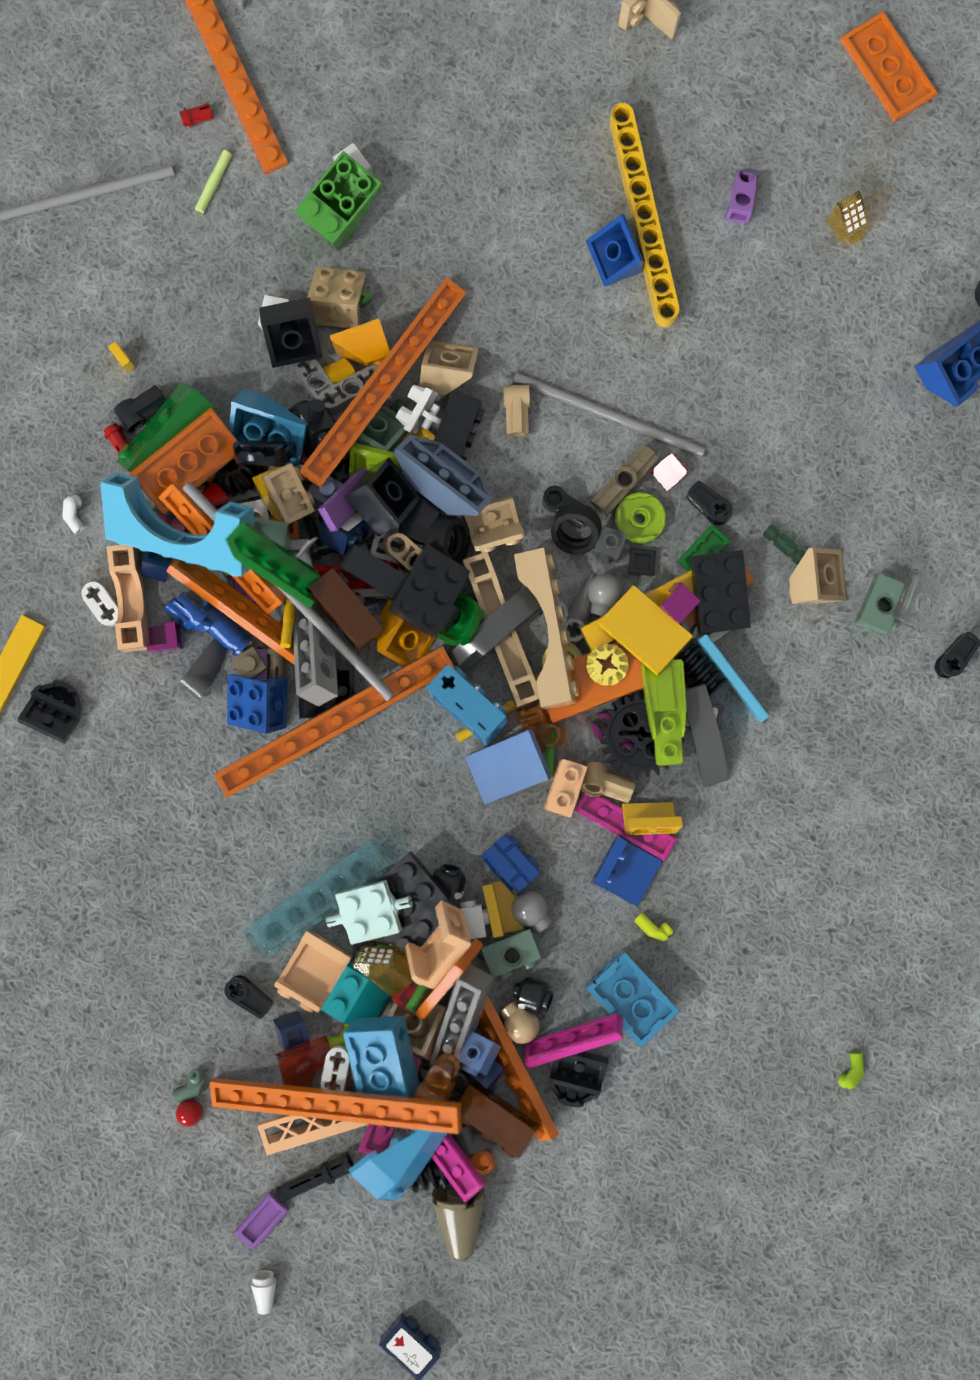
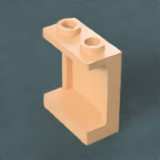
[544,759,587,818]
[405,900,471,989]
[274,929,353,1013]

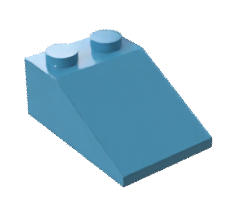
[228,389,308,467]

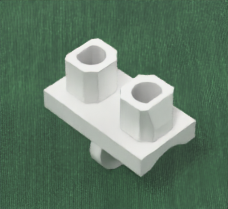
[396,385,442,434]

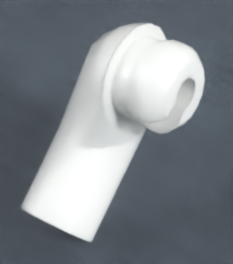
[62,495,86,535]

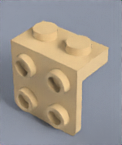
[464,495,525,553]

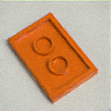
[414,938,483,1020]

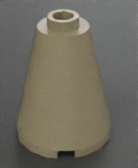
[432,1184,485,1261]

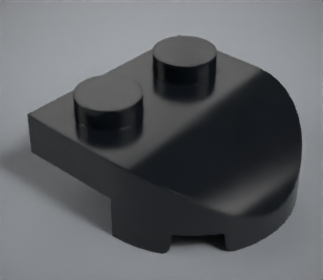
[233,440,296,467]
[18,680,81,744]
[549,1051,609,1107]

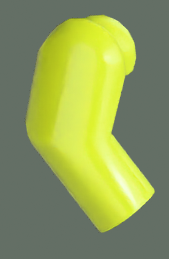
[634,913,673,941]

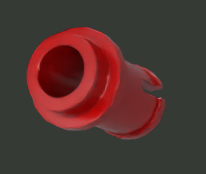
[179,103,213,128]
[104,423,130,453]

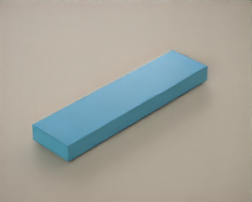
[694,634,769,722]

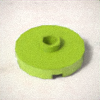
[614,492,666,544]

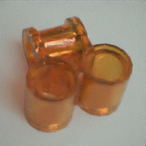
[518,702,570,754]
[413,1054,460,1102]

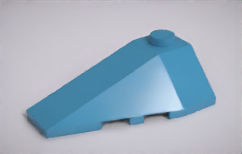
[349,1129,447,1201]

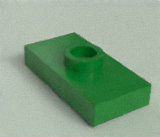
[676,523,731,571]

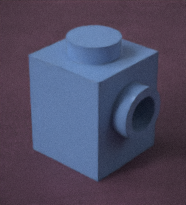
[457,1031,501,1076]

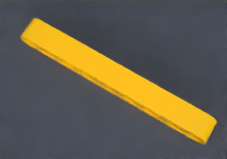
[609,103,679,327]

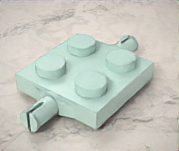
[326,880,413,944]

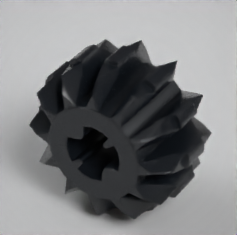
[215,458,261,497]

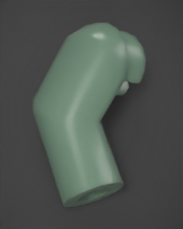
[173,1069,206,1103]

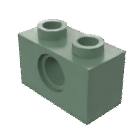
[855,573,909,635]
[481,927,541,980]

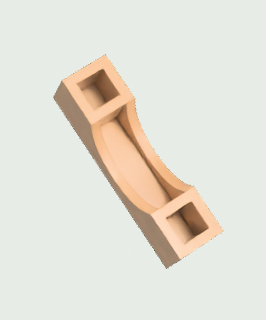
[107,545,150,652]

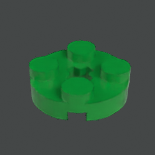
[437,594,484,646]

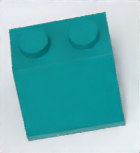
[321,957,397,1025]

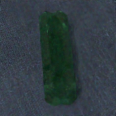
[763,524,806,565]

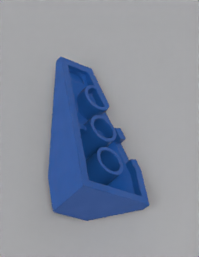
[914,320,980,407]

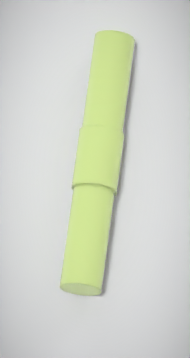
[195,150,232,213]

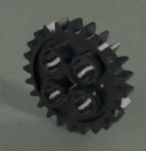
[599,693,685,779]

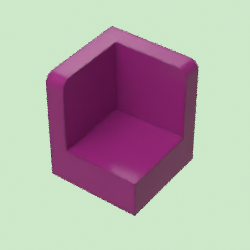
[661,583,700,624]
[146,622,182,653]

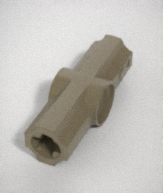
[590,444,659,517]

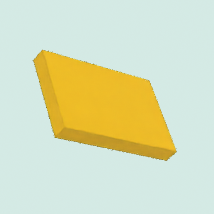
[598,585,693,676]

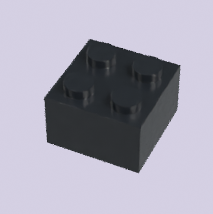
[259,297,323,368]
[345,457,422,537]

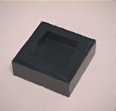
[628,548,656,577]

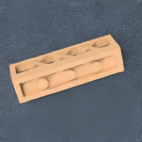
[258,1115,368,1155]

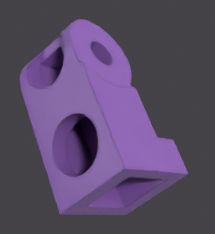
[725,170,757,224]

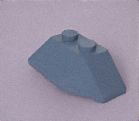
[394,434,493,516]

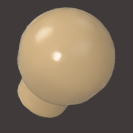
[499,1000,540,1044]

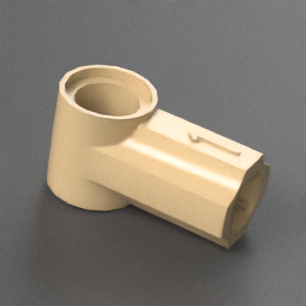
[503,385,530,437]
[581,762,635,803]

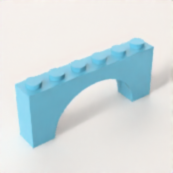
[101,472,254,577]

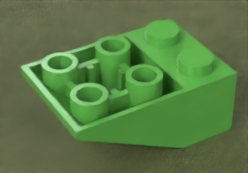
[294,151,383,250]

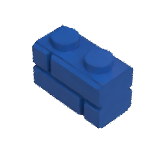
[479,833,541,895]

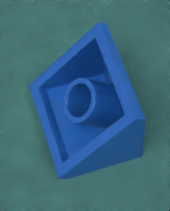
[585,214,644,287]

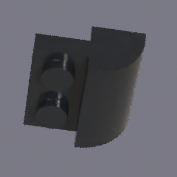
[299,665,355,719]

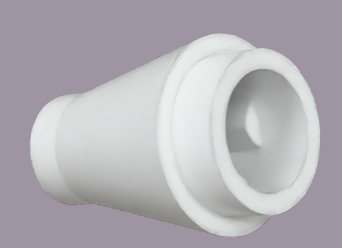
[250,1270,277,1315]

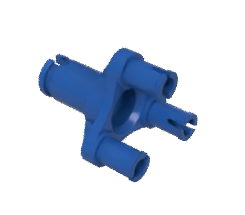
[163,566,252,656]

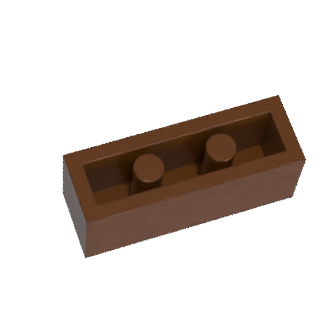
[308,568,383,653]
[458,1080,541,1158]

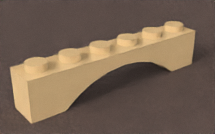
[514,548,579,710]
[463,552,539,708]

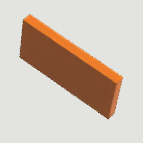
[840,11,938,122]
[129,408,238,515]
[534,642,644,724]

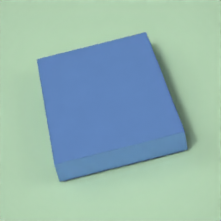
[465,729,552,805]

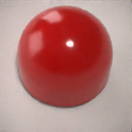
[175,1099,203,1127]

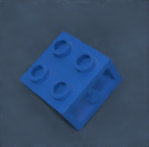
[227,674,288,734]
[592,836,661,906]

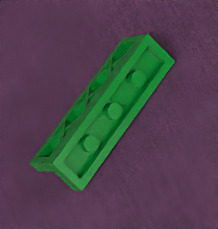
[225,521,321,607]

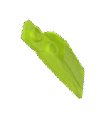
[641,659,686,766]

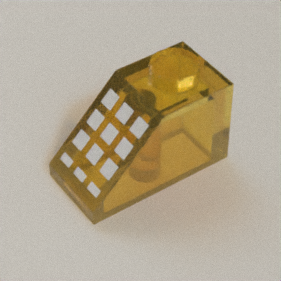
[826,191,869,247]
[353,946,413,997]

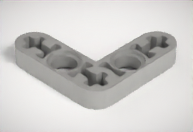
[293,359,379,415]

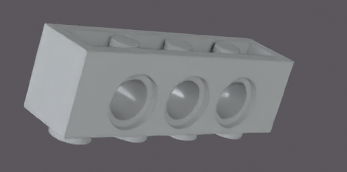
[293,601,338,706]
[429,965,494,1076]

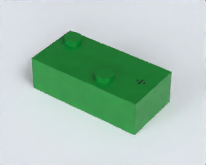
[116,383,217,472]

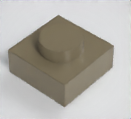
[231,646,268,678]

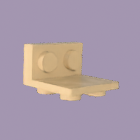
[618,0,681,40]
[307,267,366,328]
[261,463,315,524]

